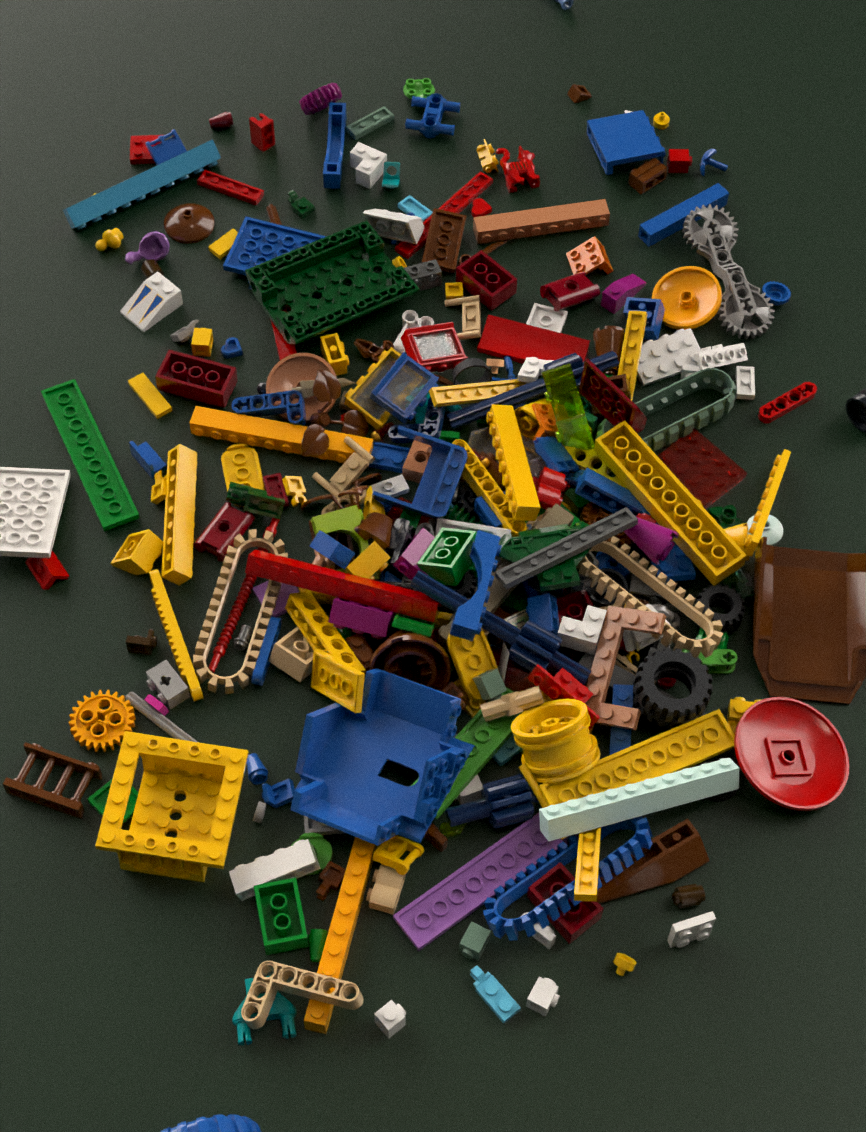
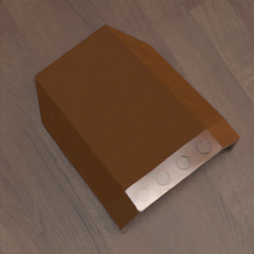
[753,537,866,704]

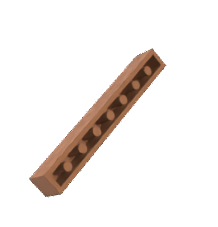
[473,199,610,244]

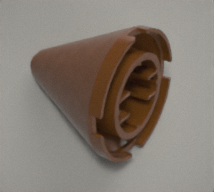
[370,629,450,691]

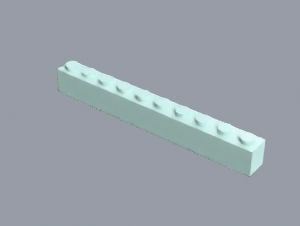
[539,758,739,842]

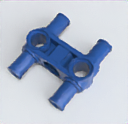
[405,93,461,138]

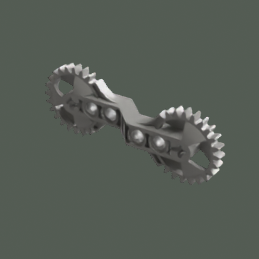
[682,204,775,339]

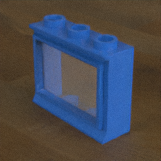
[370,352,439,424]

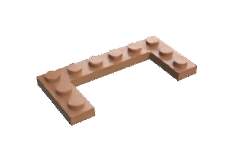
[585,605,666,731]

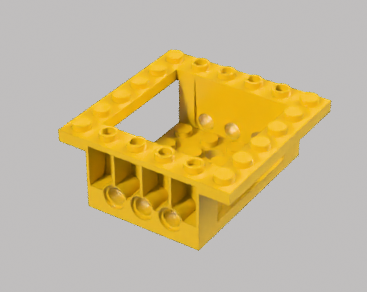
[95,731,249,882]

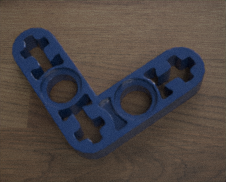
[388,396,446,443]

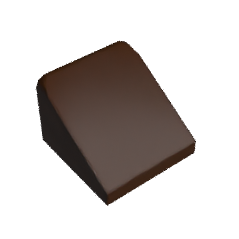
[567,84,592,103]

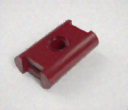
[540,271,600,312]
[194,502,255,562]

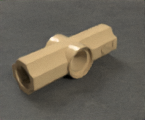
[480,686,544,722]

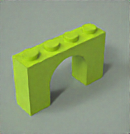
[311,505,381,581]

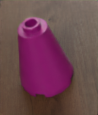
[624,517,679,565]

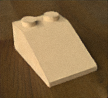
[269,627,314,682]

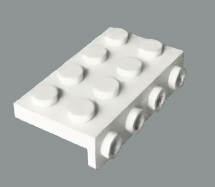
[637,328,701,387]

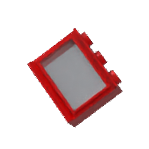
[400,322,468,372]

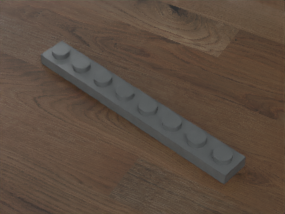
[495,507,638,590]

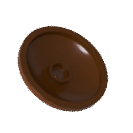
[164,203,215,243]

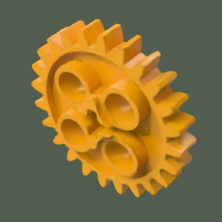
[69,690,136,752]

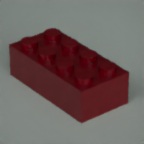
[155,350,238,408]

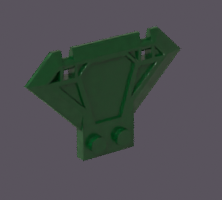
[499,521,592,592]

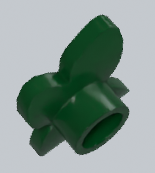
[707,505,743,529]

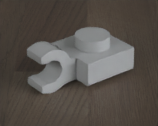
[170,320,199,343]

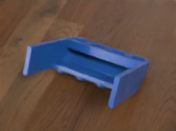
[373,425,468,518]

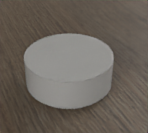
[253,801,267,823]

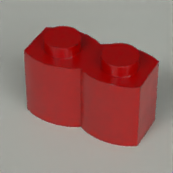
[536,467,567,510]

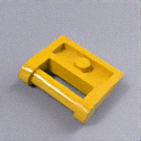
[372,835,424,875]

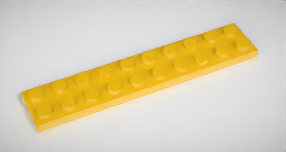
[539,709,734,806]

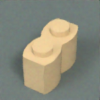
[366,864,406,915]

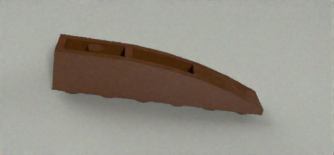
[597,818,709,904]

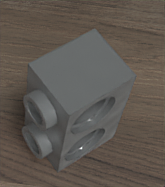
[404,259,442,291]

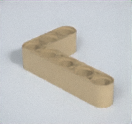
[241,961,364,1029]

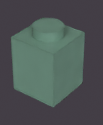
[473,669,507,701]
[459,921,491,960]

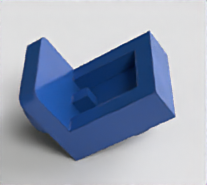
[262,778,295,808]

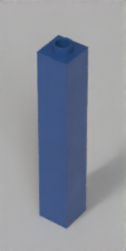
[638,183,729,247]

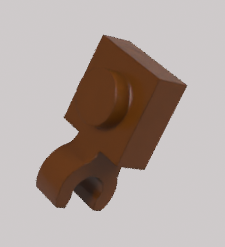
[316,861,346,901]

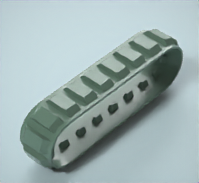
[596,368,737,452]

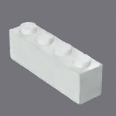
[229,839,321,901]

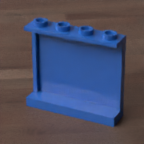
[587,110,666,175]

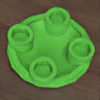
[403,78,435,99]

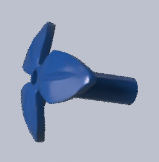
[700,149,728,176]

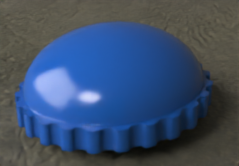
[762,281,791,305]

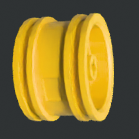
[511,699,601,783]

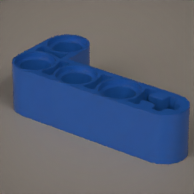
[232,390,306,426]

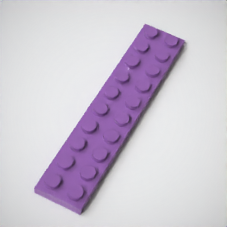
[393,813,579,951]

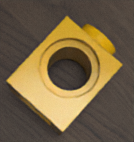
[191,328,213,357]

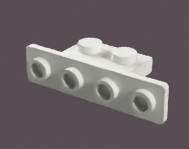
[694,343,748,370]

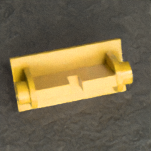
[476,139,499,173]

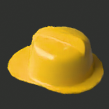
[363,486,385,519]

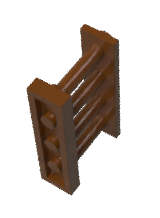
[3,742,103,819]

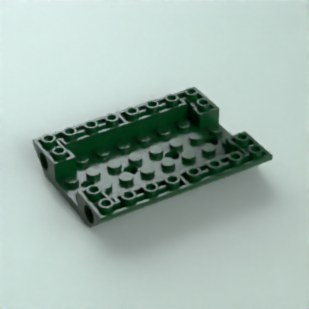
[245,220,419,344]

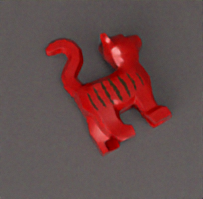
[496,146,540,193]

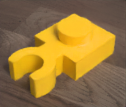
[282,476,307,507]

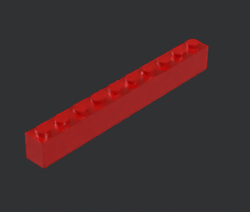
[245,549,441,622]

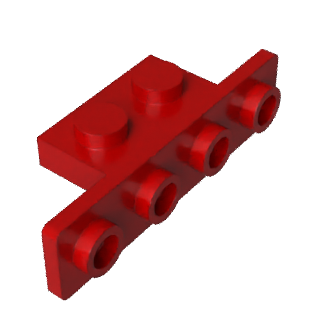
[527,664,600,730]

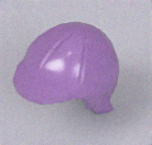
[125,231,170,265]

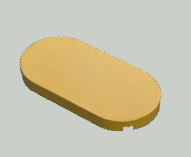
[221,443,265,507]
[447,628,500,700]

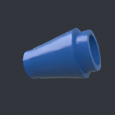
[247,753,268,785]

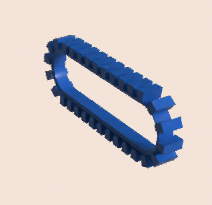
[483,816,653,941]

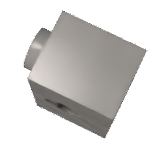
[146,660,190,709]

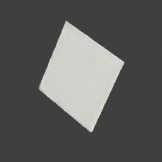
[498,641,509,682]

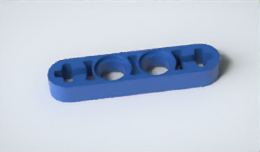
[252,617,282,686]

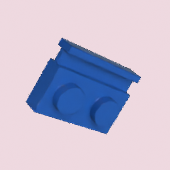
[369,442,410,473]

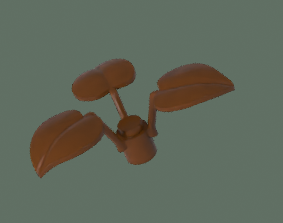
[301,369,369,456]
[301,473,382,511]

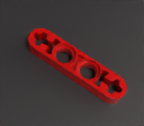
[758,382,817,423]

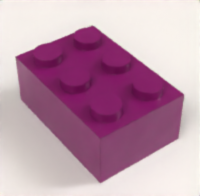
[328,597,397,639]

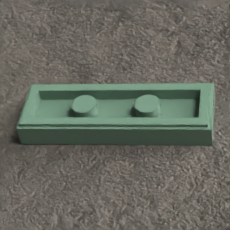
[346,106,394,140]

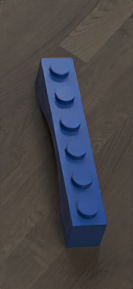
[323,102,347,189]
[449,530,502,642]

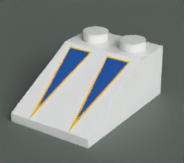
[120,272,183,333]

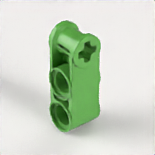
[682,649,738,674]

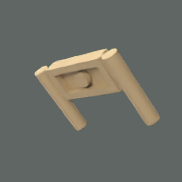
[445,295,481,342]
[312,436,375,499]

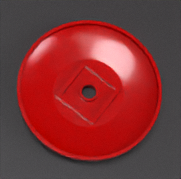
[734,697,849,811]

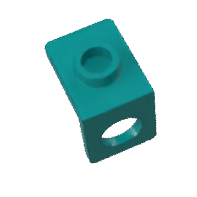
[382,162,400,188]

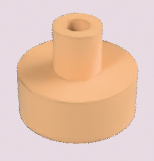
[486,359,504,374]

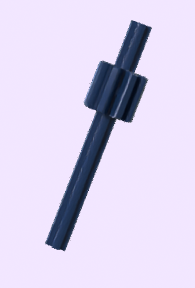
[446,351,619,430]
[410,571,591,685]
[445,774,543,829]

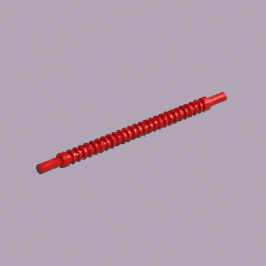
[208,515,282,673]

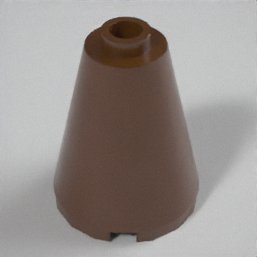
[593,325,625,376]

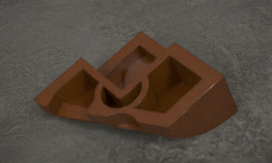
[354,512,393,549]

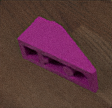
[601,274,646,314]

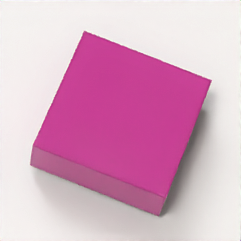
[144,694,169,716]

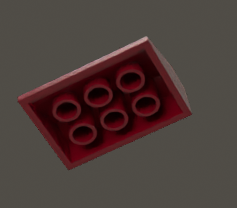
[579,358,647,434]

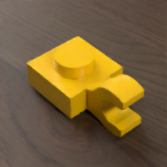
[151,470,167,505]

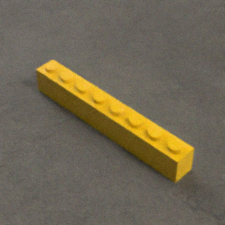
[486,404,540,521]
[161,444,197,586]

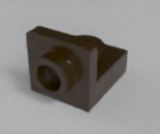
[126,629,158,655]

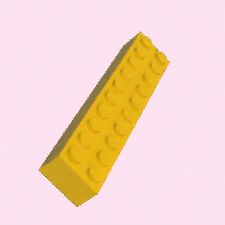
[594,420,747,586]

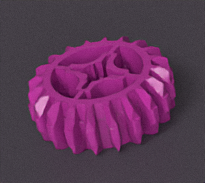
[299,83,342,115]

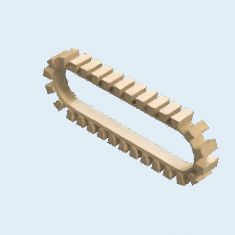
[193,529,288,694]
[576,536,723,658]

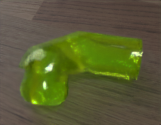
[440,822,468,837]

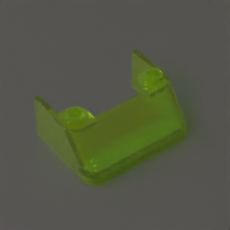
[542,363,595,451]

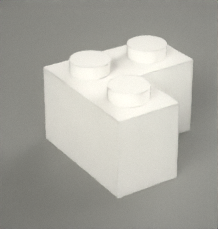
[350,142,387,189]
[557,605,607,655]

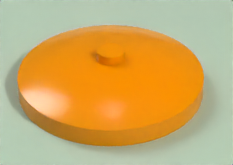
[652,266,722,330]

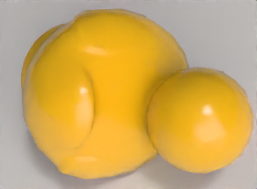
[95,228,124,251]

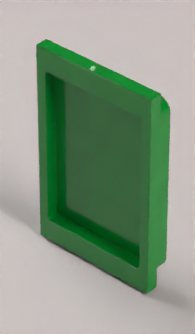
[392,613,435,637]

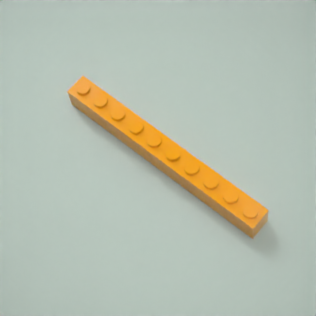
[190,406,374,467]
[304,837,377,1034]

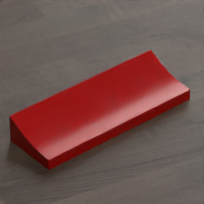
[477,314,590,364]

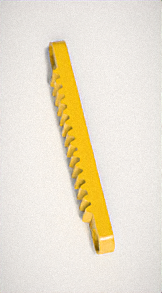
[149,569,204,702]

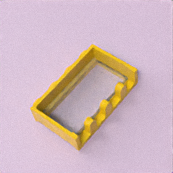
[344,347,423,431]

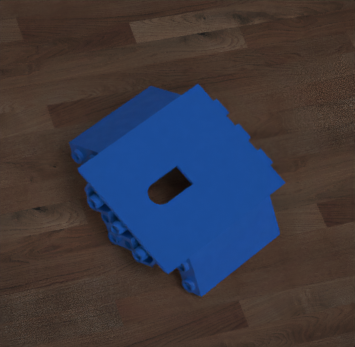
[291,668,475,846]

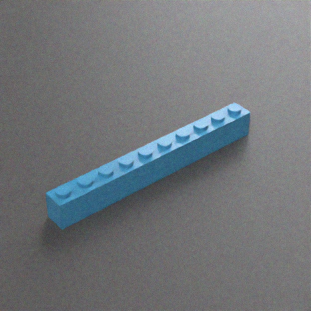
[63,140,221,230]

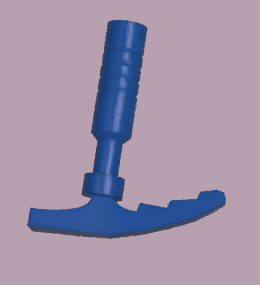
[491,356,518,381]

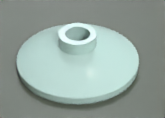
[747,515,783,545]

